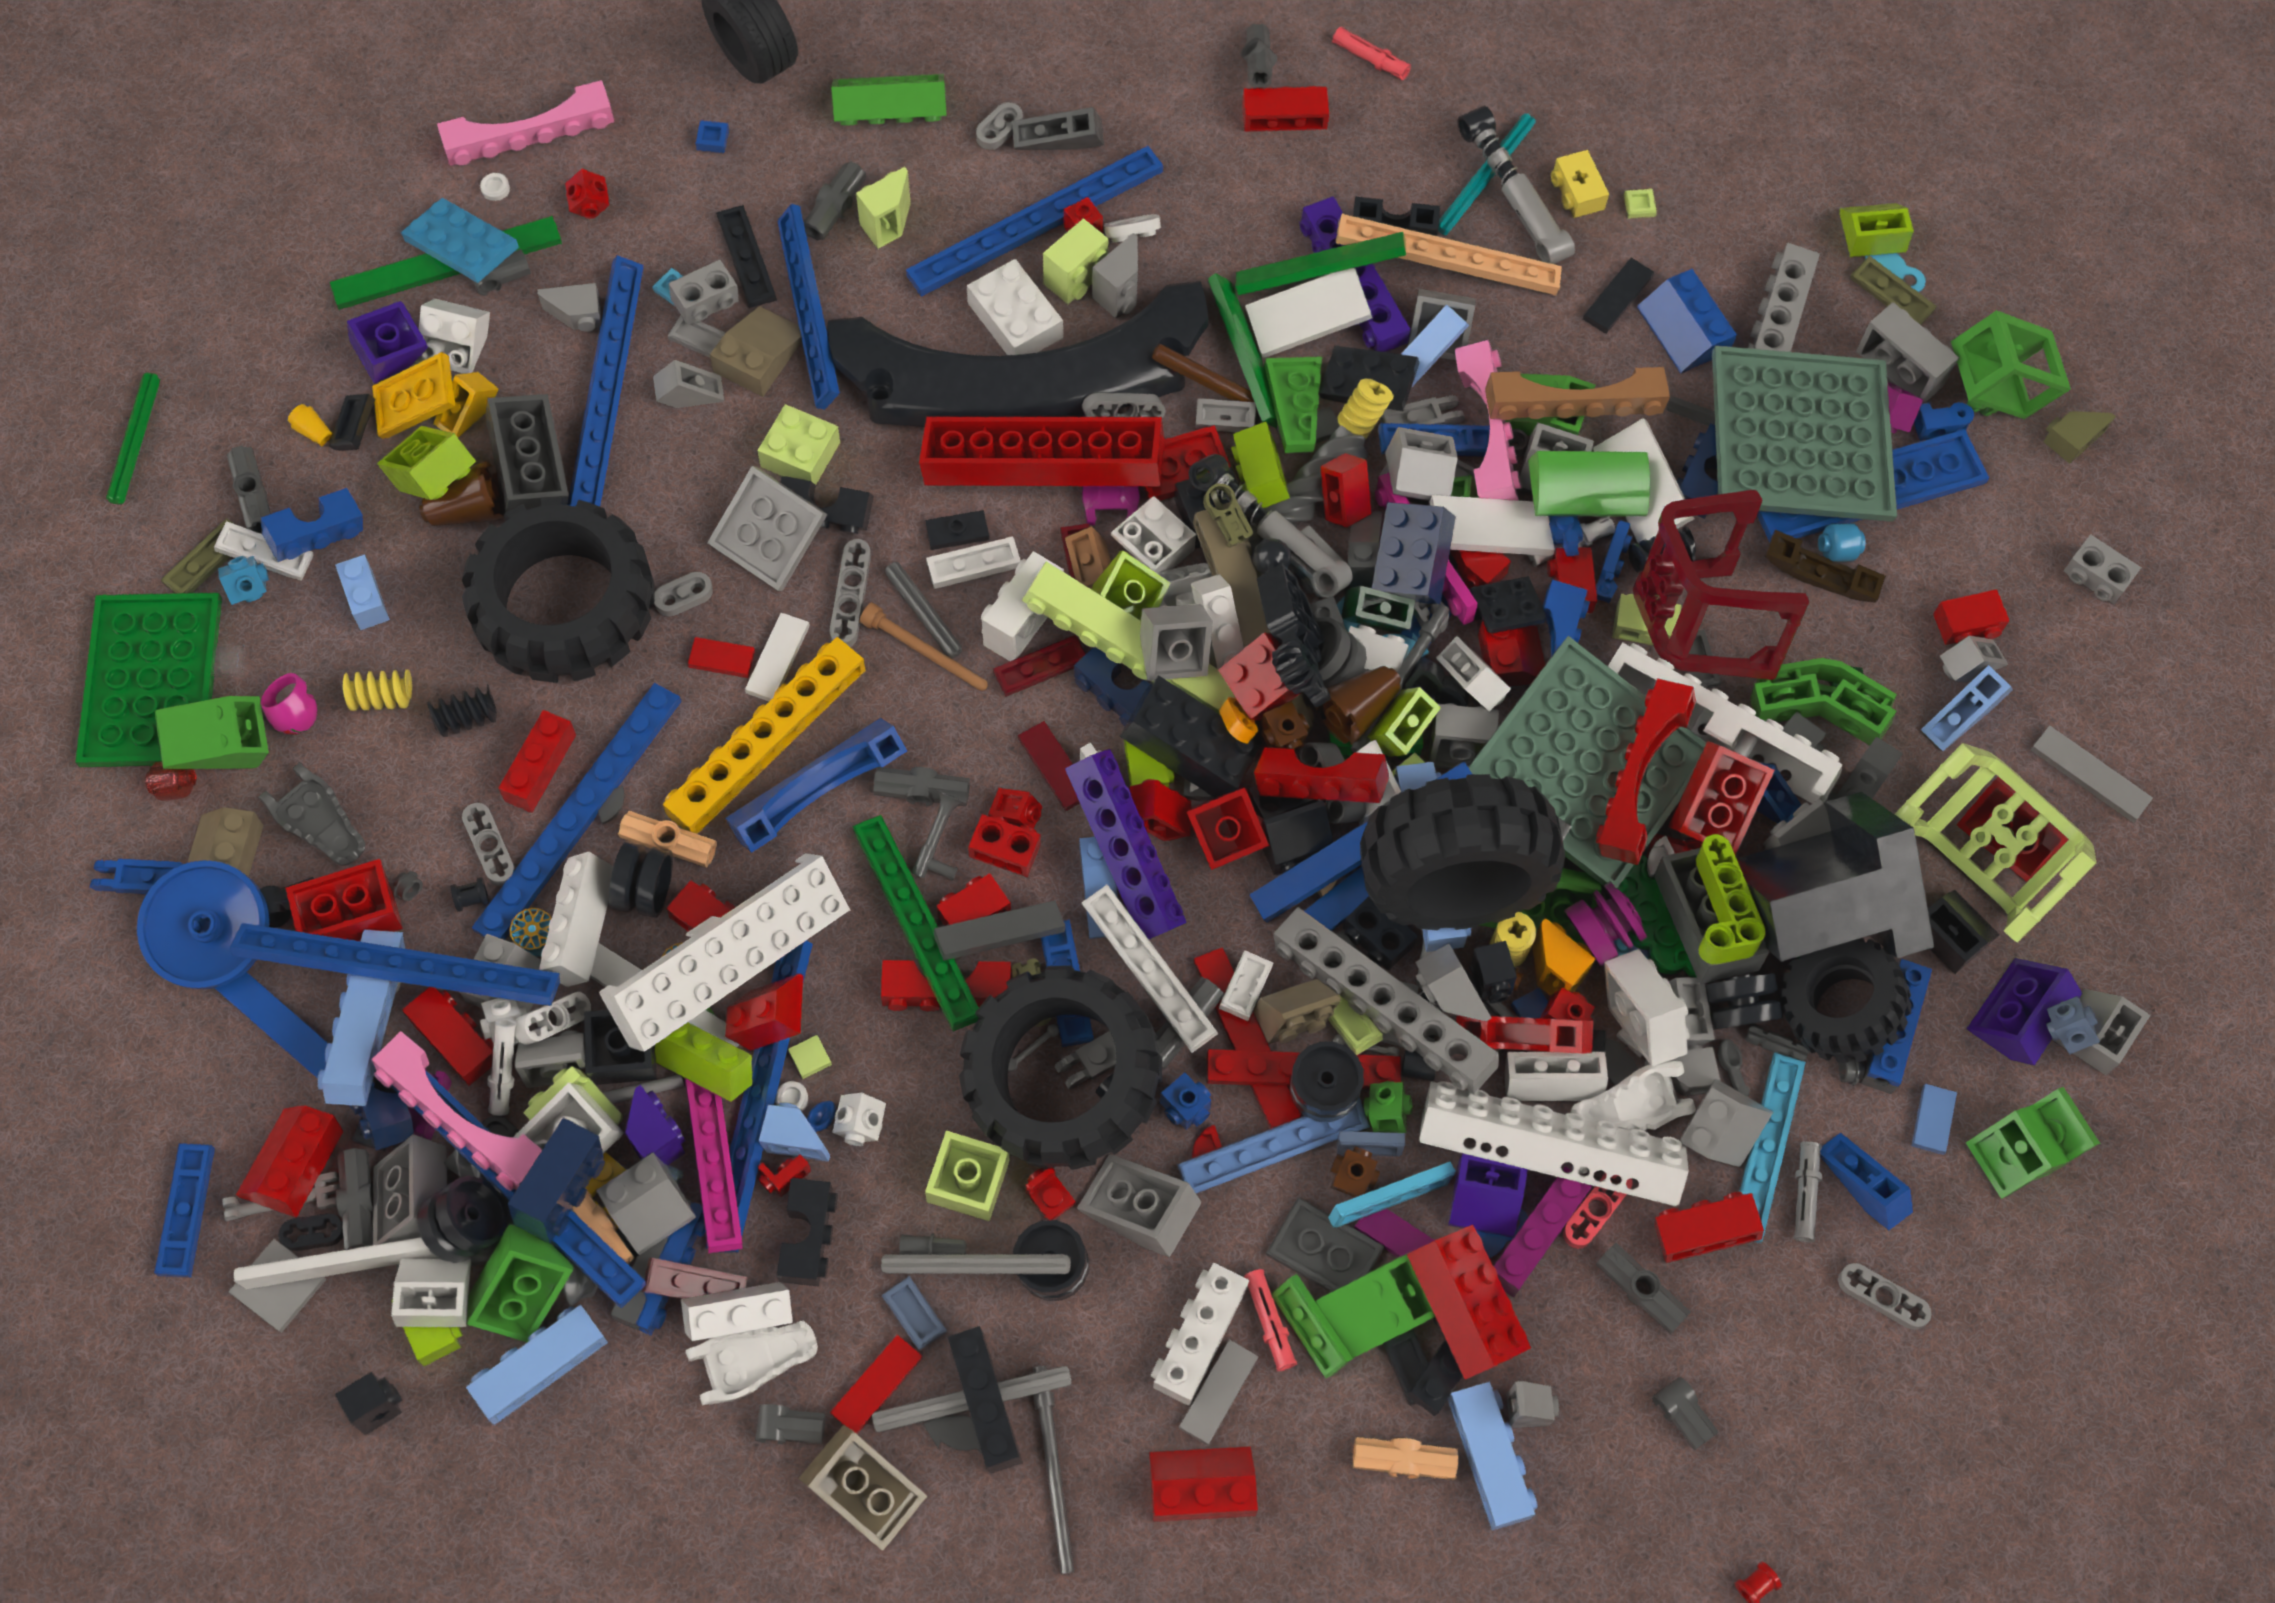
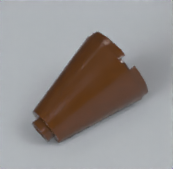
[419,461,504,526]
[1315,666,1401,745]

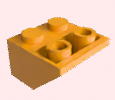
[1532,918,1596,996]

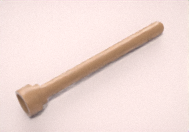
[859,602,988,691]

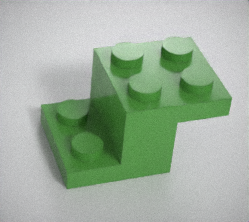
[1966,1087,2100,1199]

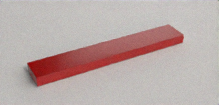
[1193,947,1301,1129]

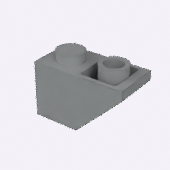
[1644,1044,1720,1096]

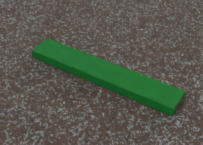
[1236,232,1406,295]
[1208,273,1278,428]

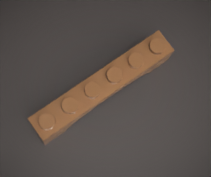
[1485,367,1670,420]

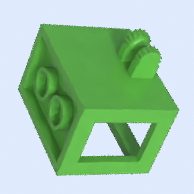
[1951,310,2071,419]

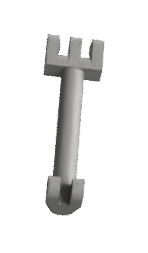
[222,1172,340,1221]

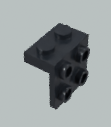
[1470,576,1546,633]

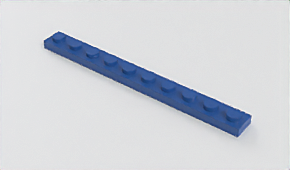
[906,146,1163,297]
[567,255,644,506]
[472,683,682,940]
[230,923,560,1006]
[706,940,813,1252]
[391,1070,646,1308]

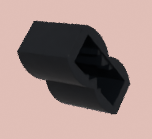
[1405,657,1469,707]

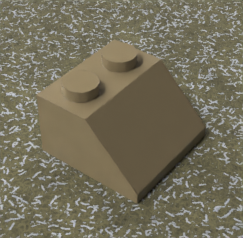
[187,807,264,876]

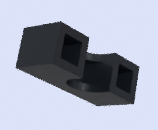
[1352,196,1440,236]
[780,476,874,534]
[776,1178,838,1287]

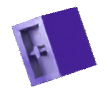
[625,1085,685,1166]
[1448,1153,1527,1238]

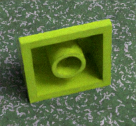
[1091,550,1171,620]

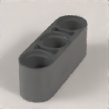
[1299,742,1366,823]

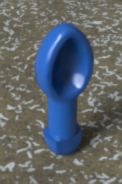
[807,1101,836,1132]

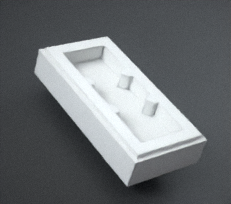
[1219,950,1273,1021]

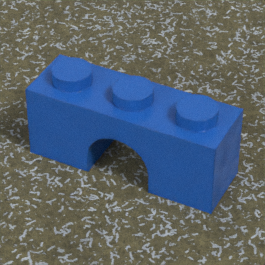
[261,488,363,562]

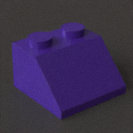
[347,300,428,384]

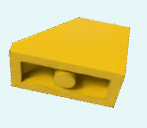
[433,372,499,437]

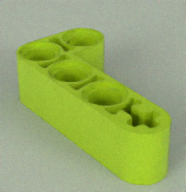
[1696,835,1765,964]

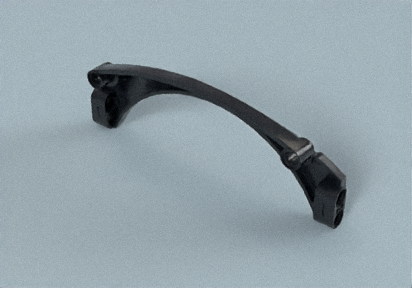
[827,281,1208,427]

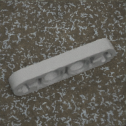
[830,539,871,647]

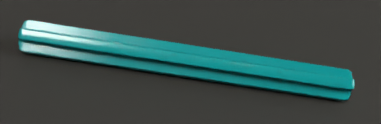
[1438,113,1535,236]

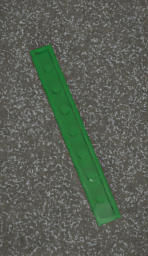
[330,216,562,310]
[852,815,979,1032]

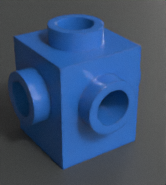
[1160,1072,1211,1130]

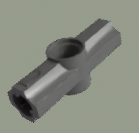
[1241,23,1278,89]
[804,161,866,240]
[226,445,271,534]
[873,767,970,806]
[1156,977,1224,1070]
[336,1148,373,1250]
[1595,1243,1691,1334]

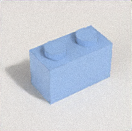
[335,554,390,630]

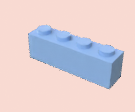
[466,1304,608,1425]
[1448,1382,1537,1531]

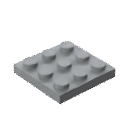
[707,466,828,591]

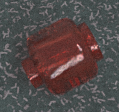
[145,761,197,801]

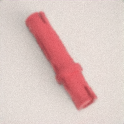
[1332,27,1411,81]
[1244,1269,1297,1371]

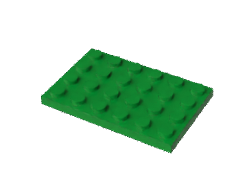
[75,593,222,767]

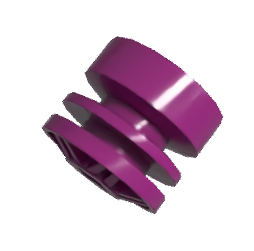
[1564,881,1647,967]

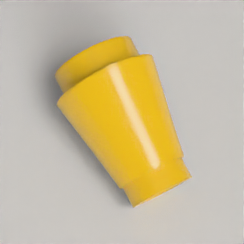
[288,404,333,447]

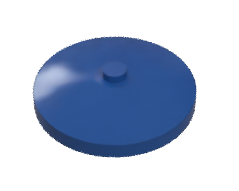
[137,860,269,990]

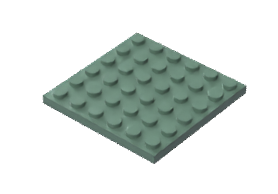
[1712,346,1897,522]
[1468,636,1706,888]

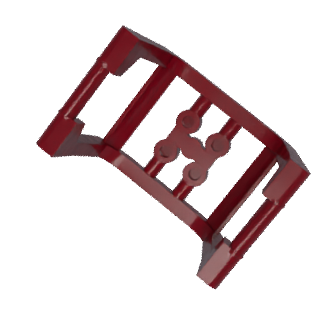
[1633,490,1809,680]

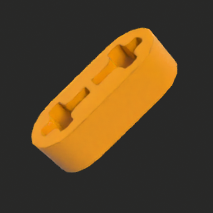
[1219,697,1258,744]

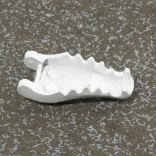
[1571,1061,1696,1131]
[685,1321,817,1406]

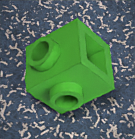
[1364,1081,1412,1133]

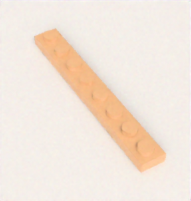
[1336,214,1562,295]

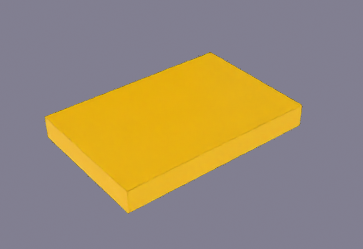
[372,352,455,439]

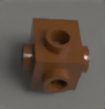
[1260,701,1309,751]
[1330,1146,1380,1198]

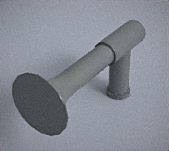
[911,790,967,881]

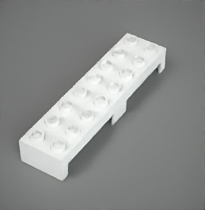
[1608,642,1843,804]
[599,853,850,1052]
[1419,1081,1689,1206]

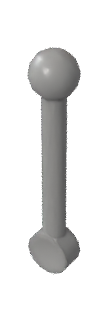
[1008,1024,1059,1071]
[1333,1034,1400,1056]

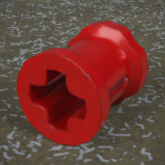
[1735,1561,1782,1603]

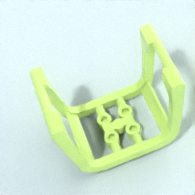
[1895,743,2097,943]

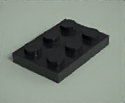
[1319,345,1419,411]

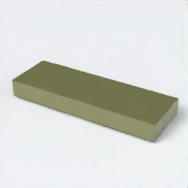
[1850,255,1937,325]
[161,518,234,593]

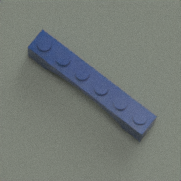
[1542,580,1590,657]
[725,718,907,853]

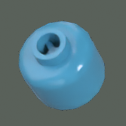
[1818,523,1866,562]

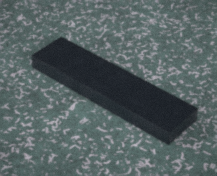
[716,205,777,308]

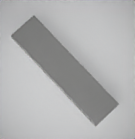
[2031,725,2153,823]

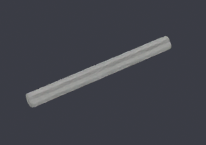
[881,1254,1070,1274]
[872,1366,1071,1432]

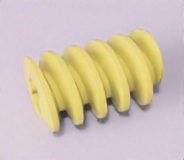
[1337,378,1394,440]
[343,670,412,711]
[1489,912,1536,967]

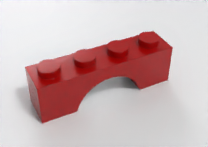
[1254,747,1389,803]
[881,960,1011,1012]
[1456,1015,1593,1054]

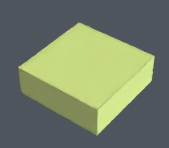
[1624,189,1657,218]
[788,1035,832,1079]

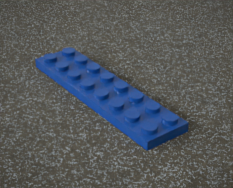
[1757,429,1989,543]

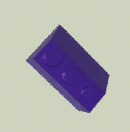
[1967,958,2083,1065]

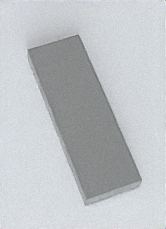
[1179,1339,1259,1446]

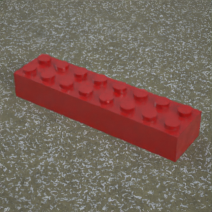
[919,417,1165,486]

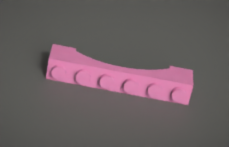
[437,80,614,166]
[1455,340,1522,501]
[371,1031,542,1191]

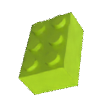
[377,426,476,500]

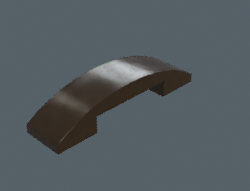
[1765,530,1886,603]

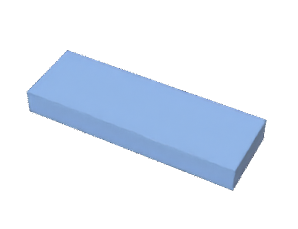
[1401,305,1469,387]

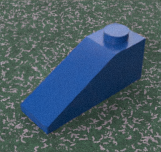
[1820,1133,1913,1231]

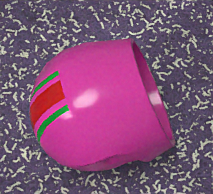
[260,673,318,735]

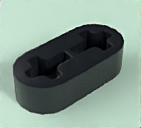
[278,1213,343,1251]

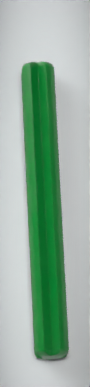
[106,372,160,505]

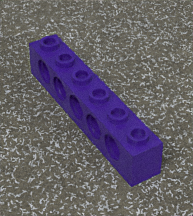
[1299,196,1411,352]
[1065,749,1187,940]

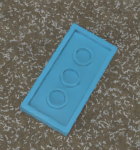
[401,198,519,283]

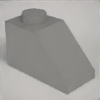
[537,283,602,332]
[653,360,725,408]
[1940,636,2008,682]
[1506,1381,1559,1428]

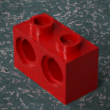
[968,814,1041,878]

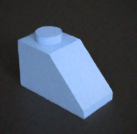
[759,1103,830,1162]

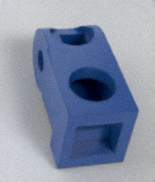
[1914,402,1974,441]

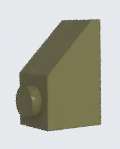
[2043,411,2116,464]

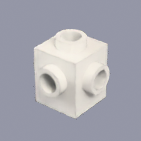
[480,998,527,1047]
[833,1093,886,1146]

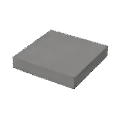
[229,1239,327,1333]

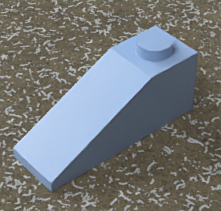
[1921,665,2013,751]

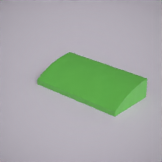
[1528,451,1650,516]

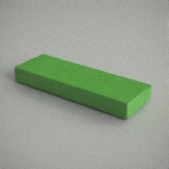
[1271,1274,1353,1379]

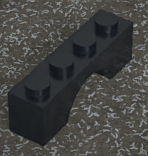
[947,1326,1023,1474]

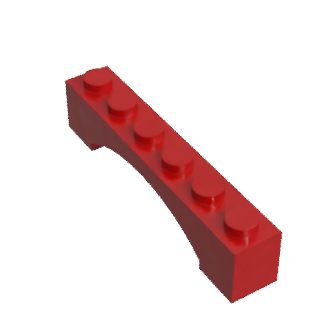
[1596,678,1696,865]

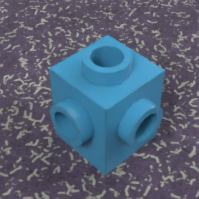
[218,556,270,605]

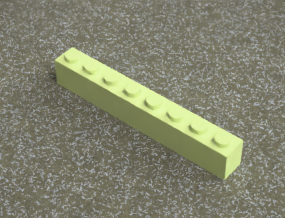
[1022,561,1236,715]

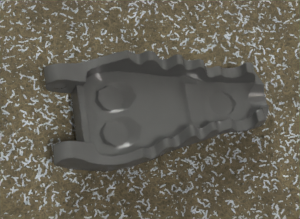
[258,762,366,866]

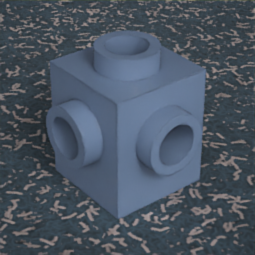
[2046,996,2100,1055]

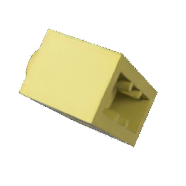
[1551,150,1609,218]

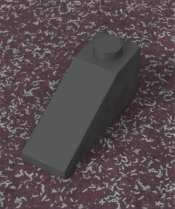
[1012,107,1104,150]
[1348,511,1383,588]

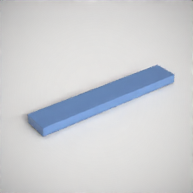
[1177,1098,1370,1193]

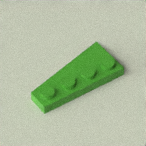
[1264,357,1322,453]

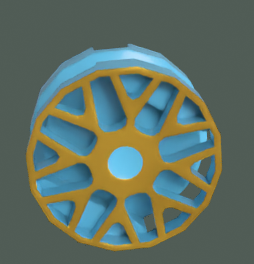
[509,908,552,957]

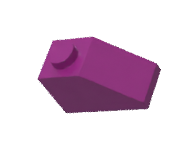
[1887,381,1924,434]

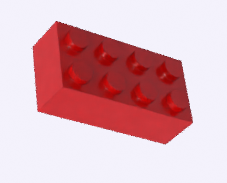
[1406,1225,1531,1379]

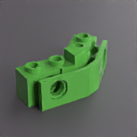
[1750,658,1897,746]

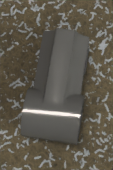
[473,249,531,296]
[1652,1377,1719,1450]
[755,1404,826,1444]

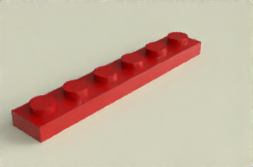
[1207,1049,1401,1089]

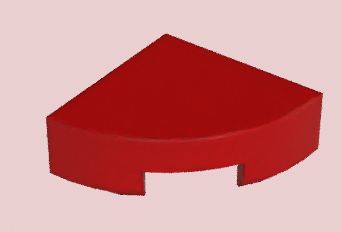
[1192,1125,1222,1158]

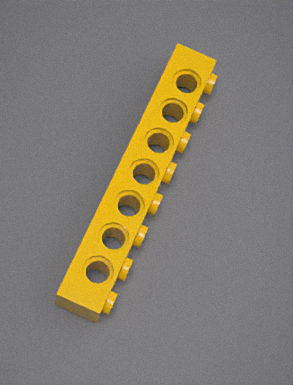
[663,637,866,834]

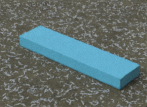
[1328,1161,1455,1228]

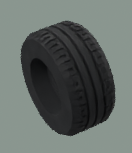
[701,0,798,84]

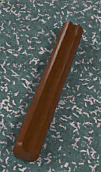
[1152,344,1254,402]

